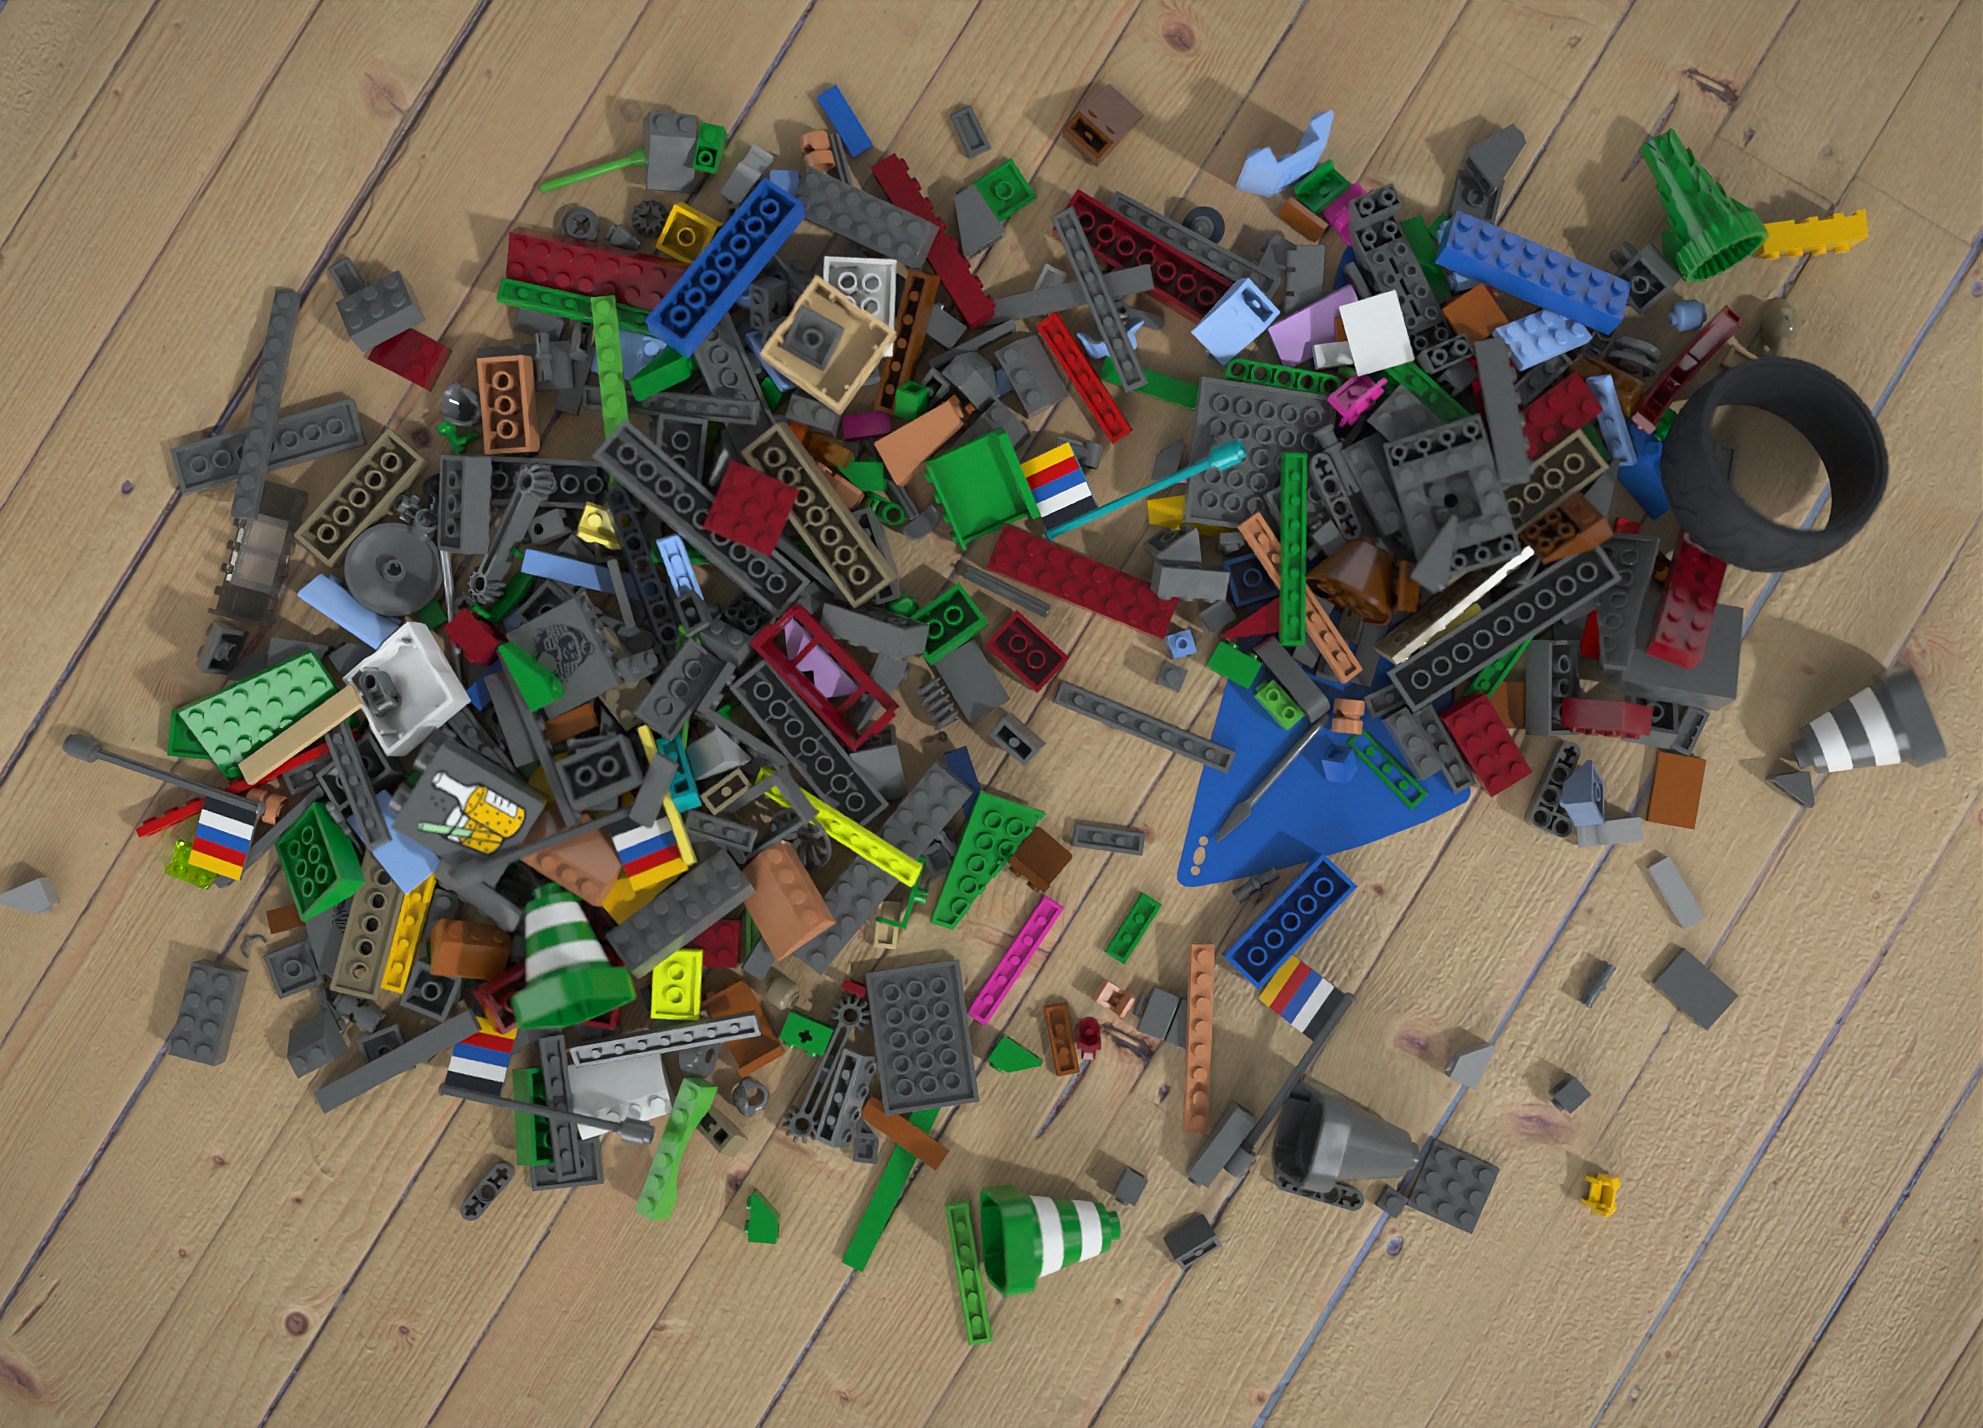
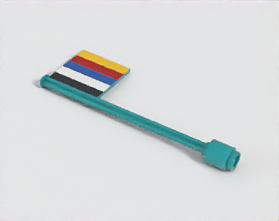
[1020,439,1247,541]

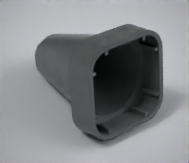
[1272,1080,1419,1193]

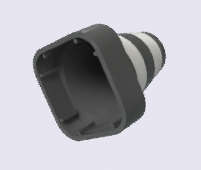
[1790,665,1948,774]

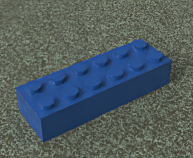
[1221,852,1358,990]

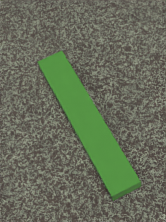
[945,1199,993,1346]

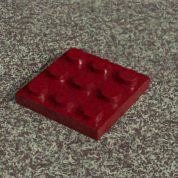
[703,460,799,557]

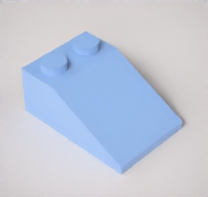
[590,330,669,384]

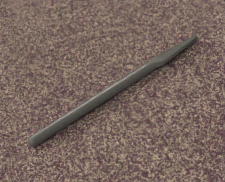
[1215,712,1331,842]

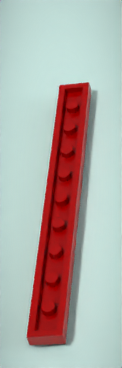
[135,731,362,838]

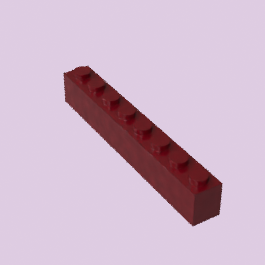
[871,153,996,331]

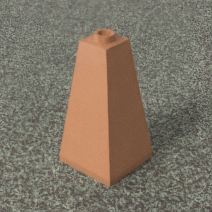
[874,401,964,488]

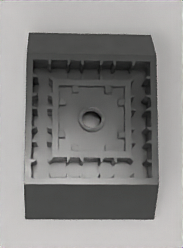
[1383,414,1522,578]

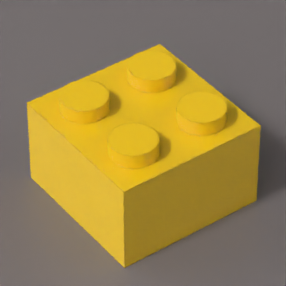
[655,202,723,264]

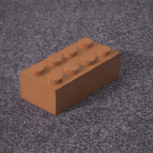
[477,355,540,455]

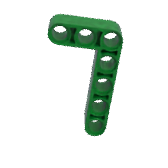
[1221,357,1341,396]

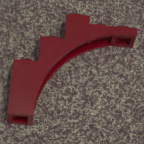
[1631,305,1744,434]

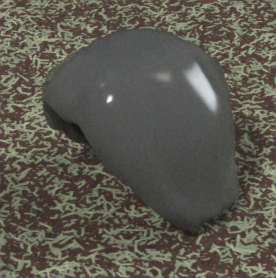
[440,381,482,427]

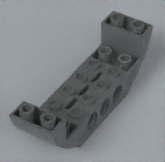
[1348,183,1475,373]

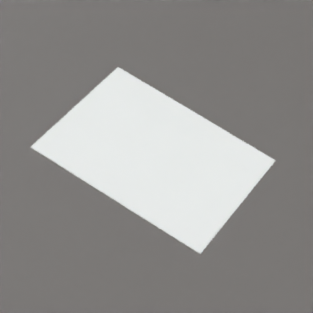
[1339,290,1414,377]

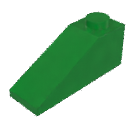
[629,346,699,401]
[498,642,565,712]

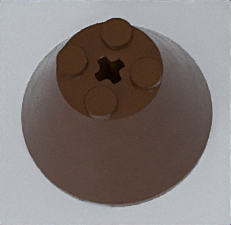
[1305,537,1395,626]

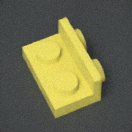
[577,501,629,550]

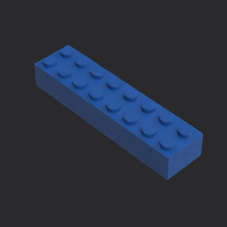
[646,178,805,359]
[1435,210,1631,335]

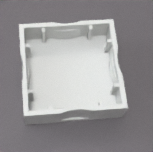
[342,622,471,756]

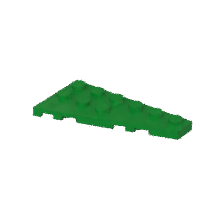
[930,790,1046,930]

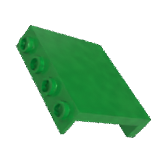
[923,426,1041,551]

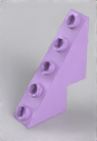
[783,608,861,698]

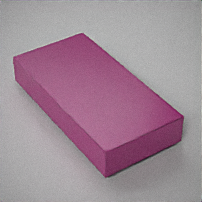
[842,411,892,441]

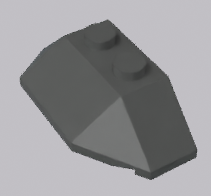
[852,507,900,605]

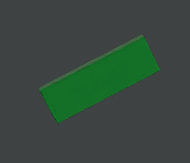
[1104,892,1162,965]

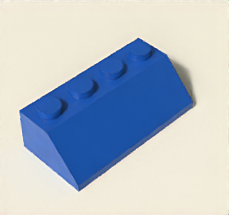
[1602,417,1671,521]

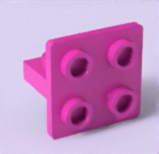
[1321,182,1374,247]
[1327,374,1387,428]

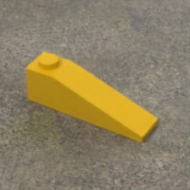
[1147,495,1240,539]

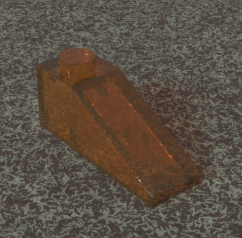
[1569,351,1644,416]

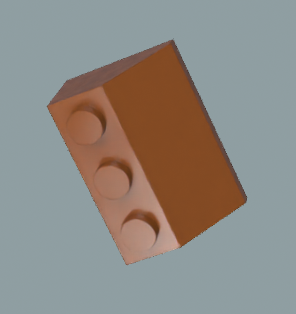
[431,919,511,980]

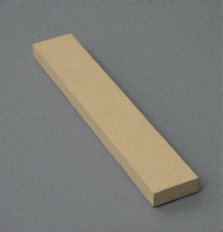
[238,684,365,785]

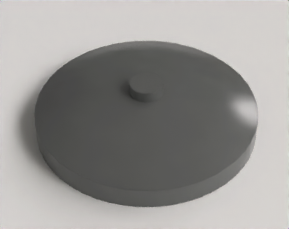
[344,523,443,618]

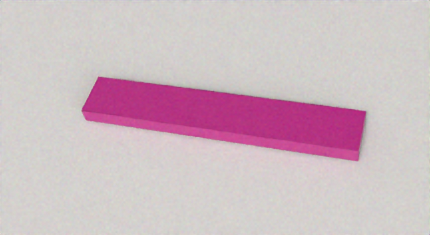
[967,894,1064,1026]

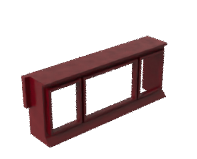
[750,603,900,751]

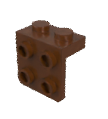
[1008,827,1072,893]

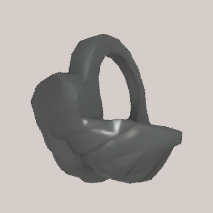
[733,1077,768,1117]

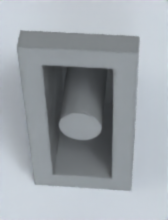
[0,877,60,915]
[1445,1042,1496,1090]

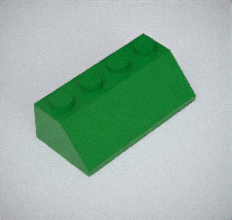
[512,1064,569,1166]

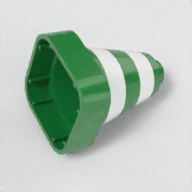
[511,883,636,1029]
[979,1184,1121,1297]

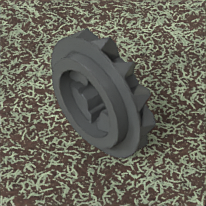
[631,199,669,238]
[562,207,600,242]

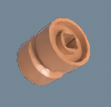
[798,130,835,172]
[1331,698,1365,735]
[246,787,288,825]

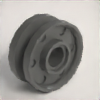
[1607,336,1663,377]

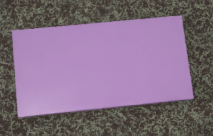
[1266,284,1358,367]

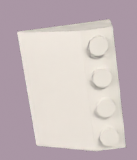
[823,256,897,357]
[568,1053,676,1140]

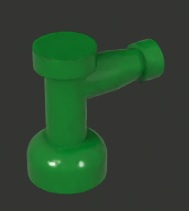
[436,421,479,455]

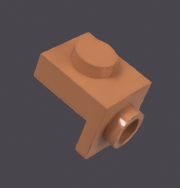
[1092,979,1135,1018]

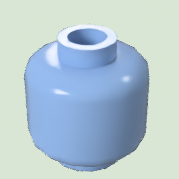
[1669,299,1707,332]

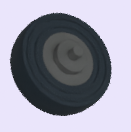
[1182,206,1225,244]

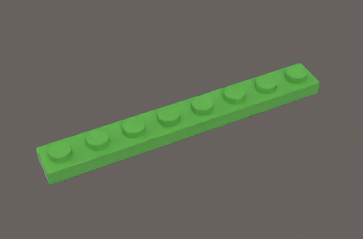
[591,295,629,489]

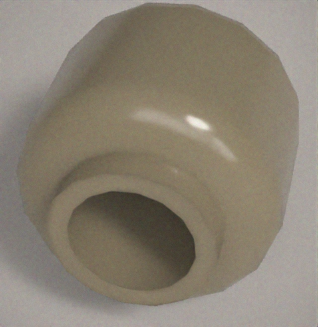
[765,975,801,1010]

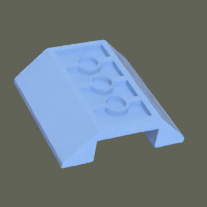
[1236,110,1334,198]

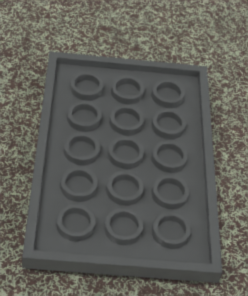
[865,959,980,1116]

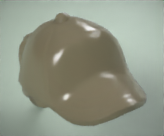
[1762,298,1800,357]

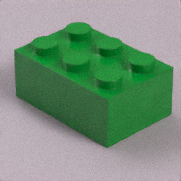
[909,582,989,666]

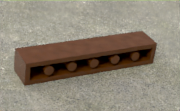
[873,269,941,416]

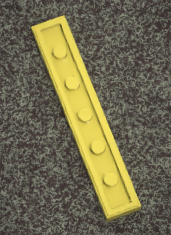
[638,725,697,865]

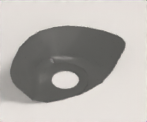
[679,1017,720,1079]

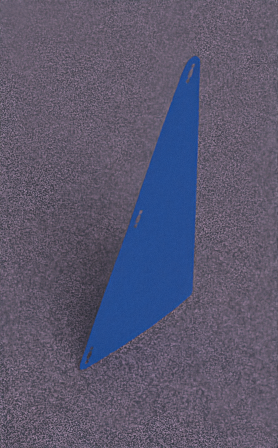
[1177,245,1471,887]

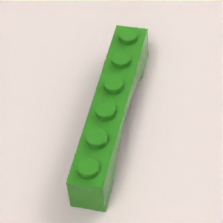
[635,1077,718,1221]

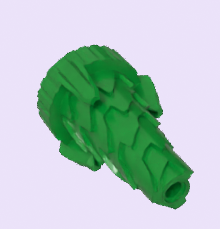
[1640,128,1769,284]

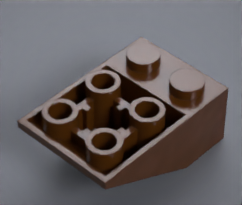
[1062,84,1144,167]
[1518,491,1614,563]

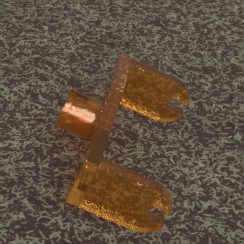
[787,423,854,469]

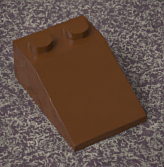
[1391,561,1422,613]

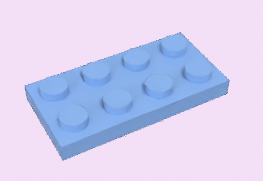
[1492,309,1592,371]

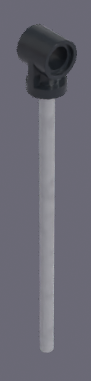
[423,473,466,691]

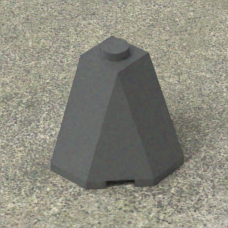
[942,350,999,415]
[1143,522,1202,565]
[849,726,908,800]

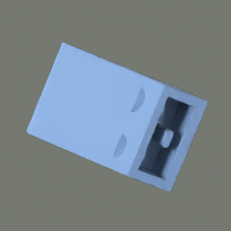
[1191,278,1280,365]

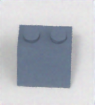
[1559,760,1604,827]

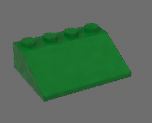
[275,802,366,922]

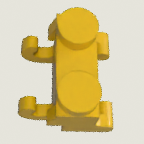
[1581,1173,1621,1217]

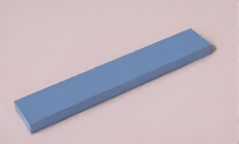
[521,548,667,600]

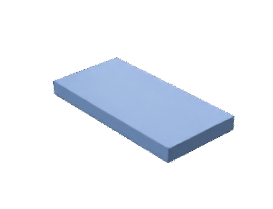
[347,790,441,894]

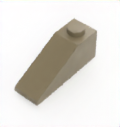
[696,1104,748,1157]

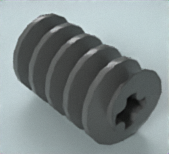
[916,677,960,730]

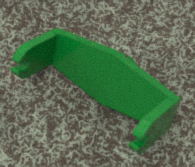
[470,547,537,625]
[875,856,929,930]

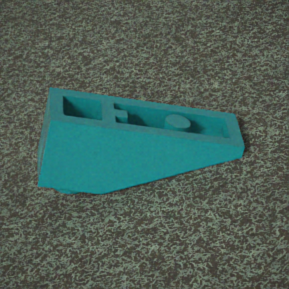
[656,733,702,813]

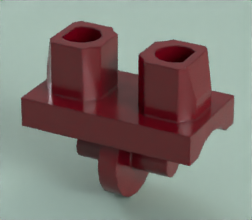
[1076,1017,1101,1060]

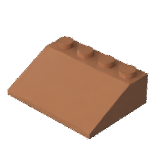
[518,800,624,907]
[741,840,836,962]

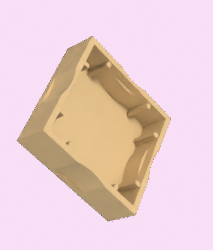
[759,275,896,415]

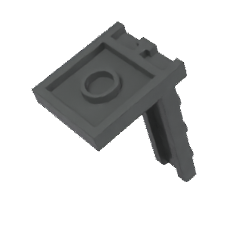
[694,662,789,771]

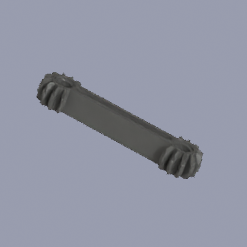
[467,461,554,604]
[782,994,871,1144]

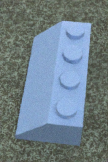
[297,573,402,650]

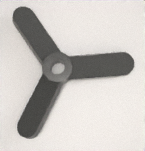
[1089,269,1165,345]

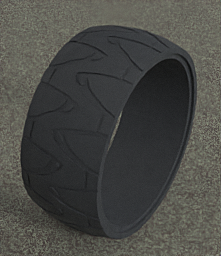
[1660,356,1889,573]

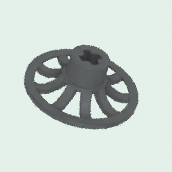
[770,808,832,870]

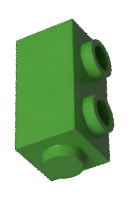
[1253,679,1305,731]

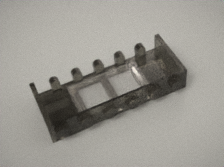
[208,480,308,629]

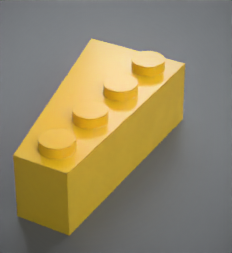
[1755,209,1869,261]

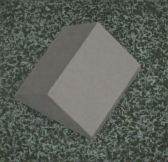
[686,727,751,780]

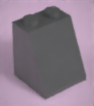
[785,387,845,439]

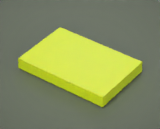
[651,948,703,1021]

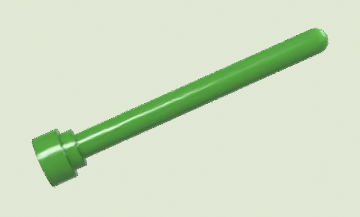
[539,146,645,193]

